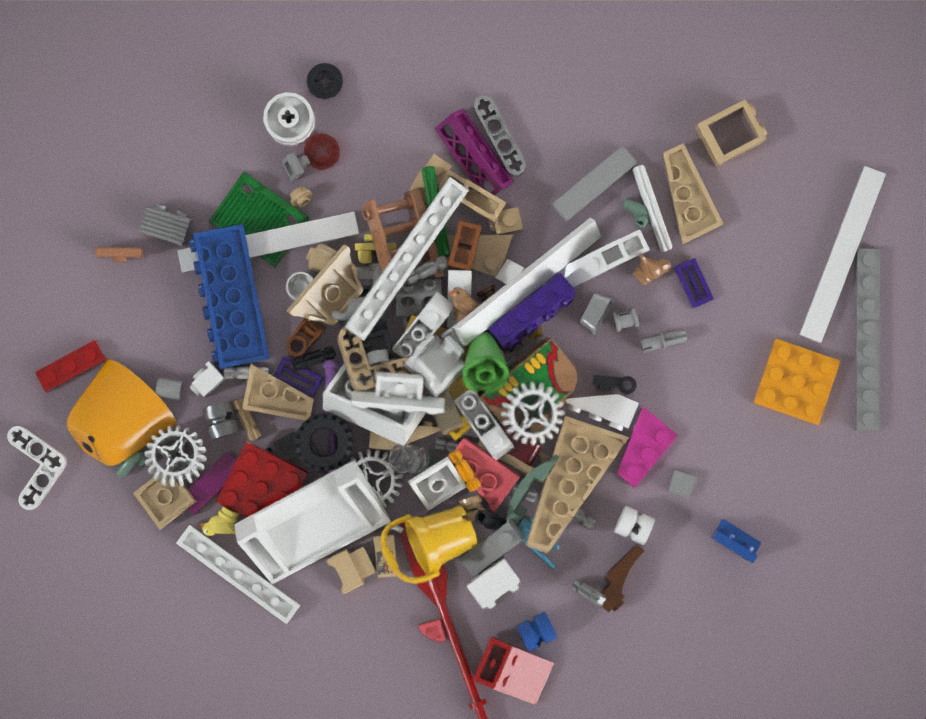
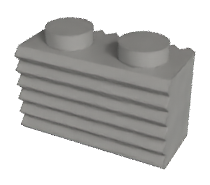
[139,203,193,247]

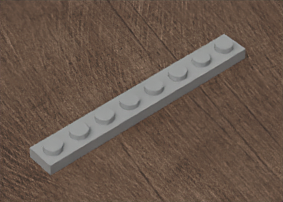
[855,249,880,431]

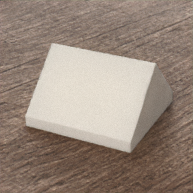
[408,457,467,511]

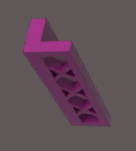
[434,109,514,195]

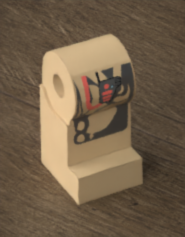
[373,534,397,578]

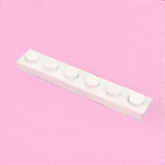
[176,525,301,624]

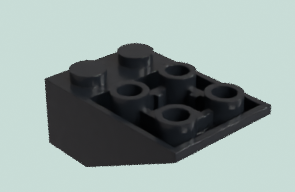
[339,288,393,362]

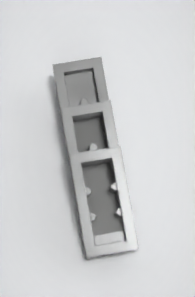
[552,146,637,222]

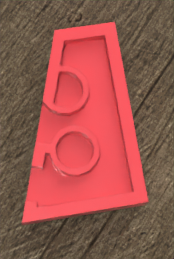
[455,436,521,512]

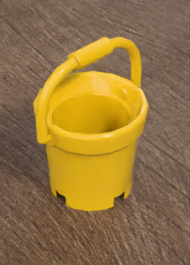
[380,505,477,584]

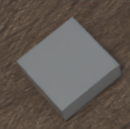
[667,470,696,498]

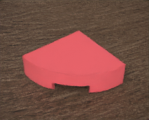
[419,618,447,642]

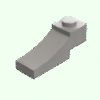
[459,519,525,577]

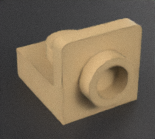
[488,207,523,235]

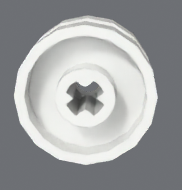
[263,92,315,146]

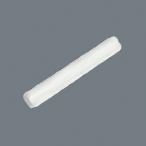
[633,165,672,252]

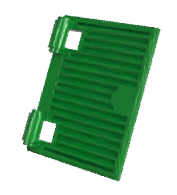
[209,171,310,267]

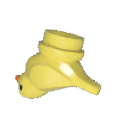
[201,506,239,536]

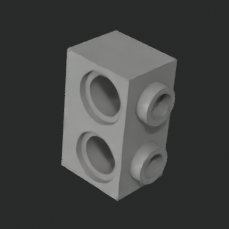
[396,279,442,316]

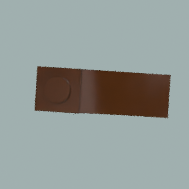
[600,544,644,613]

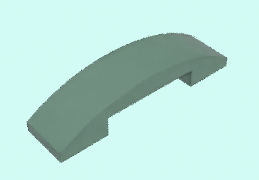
[506,454,560,527]

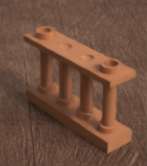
[362,188,444,279]

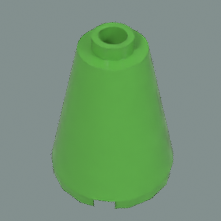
[462,331,509,393]

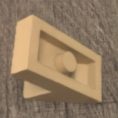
[409,154,453,204]

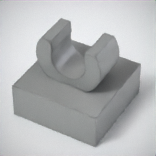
[281,152,310,182]

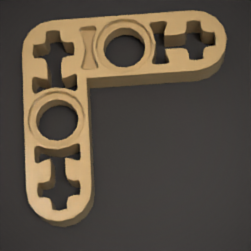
[337,327,412,392]

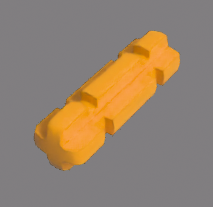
[448,449,481,492]

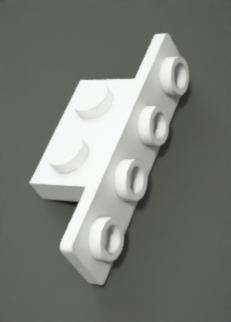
[351,372,445,414]

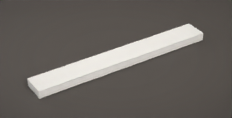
[799,166,886,343]
[345,177,469,340]
[177,212,360,273]
[454,218,601,346]

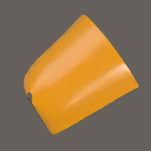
[67,359,177,466]

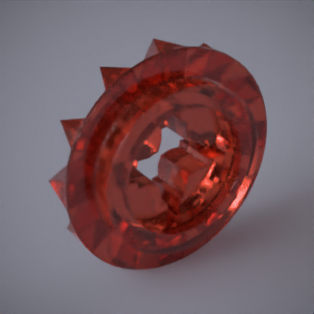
[304,133,340,170]

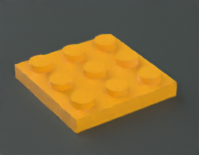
[753,339,840,425]

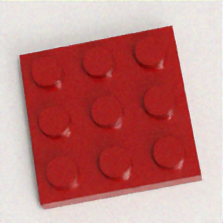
[215,441,308,518]

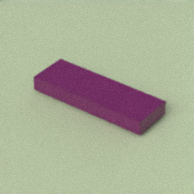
[188,451,237,515]

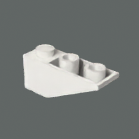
[391,292,454,358]
[454,389,515,461]
[565,394,639,431]

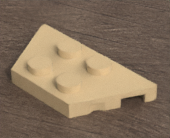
[287,245,363,326]

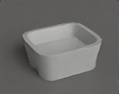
[580,293,613,336]

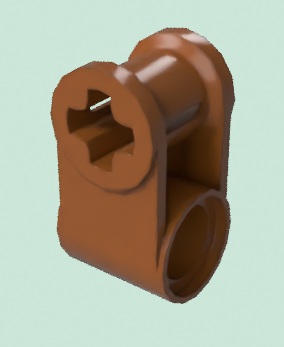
[286,318,326,357]

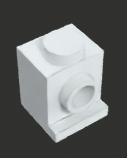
[190,361,226,397]

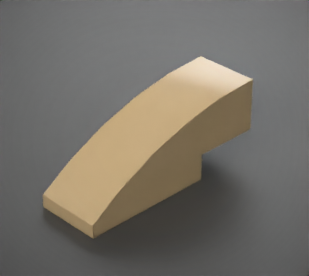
[438,169,506,223]

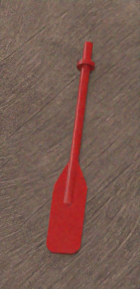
[398,516,488,719]

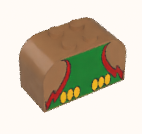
[477,337,577,429]

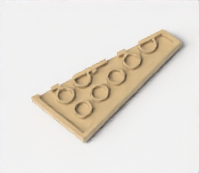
[526,416,629,553]

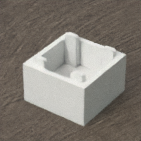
[467,557,521,609]

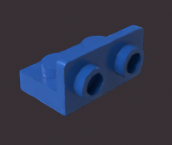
[711,519,761,563]

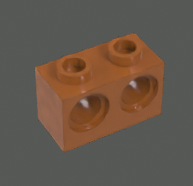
[448,220,482,271]

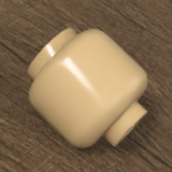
[306,244,338,274]

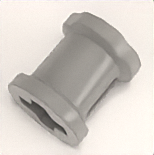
[612,307,639,332]

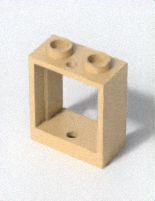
[695,99,767,167]

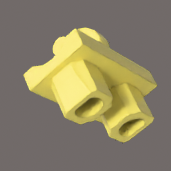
[355,234,397,264]

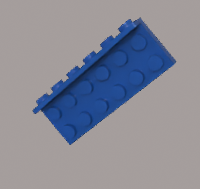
[189,224,270,369]

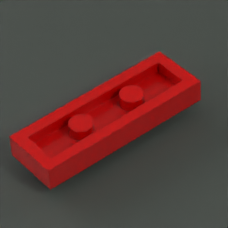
[35,340,107,392]

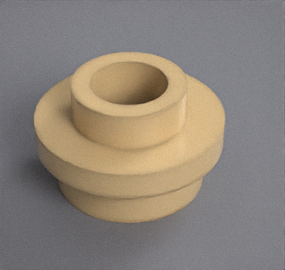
[290,186,312,207]

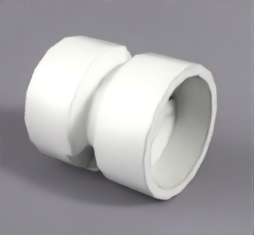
[286,272,313,301]
[614,506,655,545]

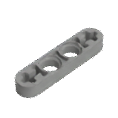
[474,95,526,177]

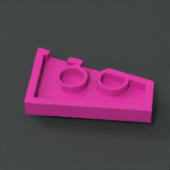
[617,406,678,488]

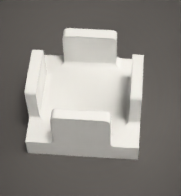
[403,334,465,397]

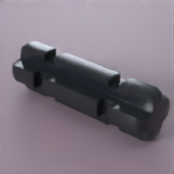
[291,346,336,371]

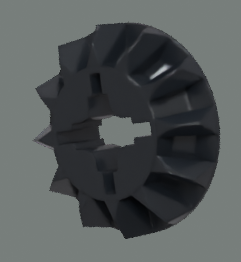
[307,63,343,100]

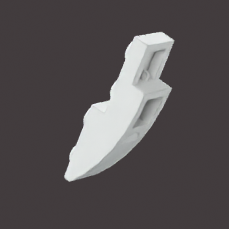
[558,230,650,288]

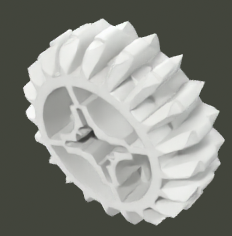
[501,382,564,445]
[144,426,207,487]
[345,449,403,508]

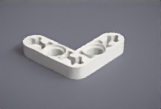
[7,426,67,510]

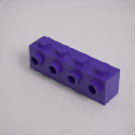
[488,273,575,352]

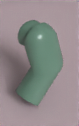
[622,198,650,228]
[115,451,148,478]

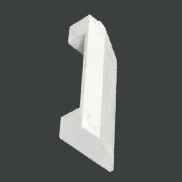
[234,461,391,584]

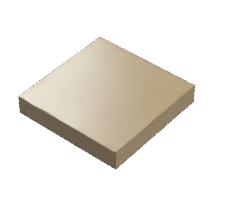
[133,468,197,530]

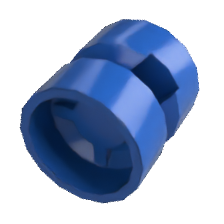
[516,611,558,652]

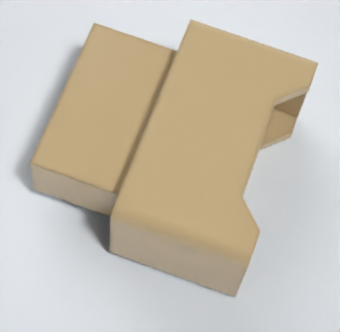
[326,546,377,595]

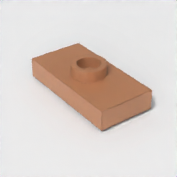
[95,247,145,263]

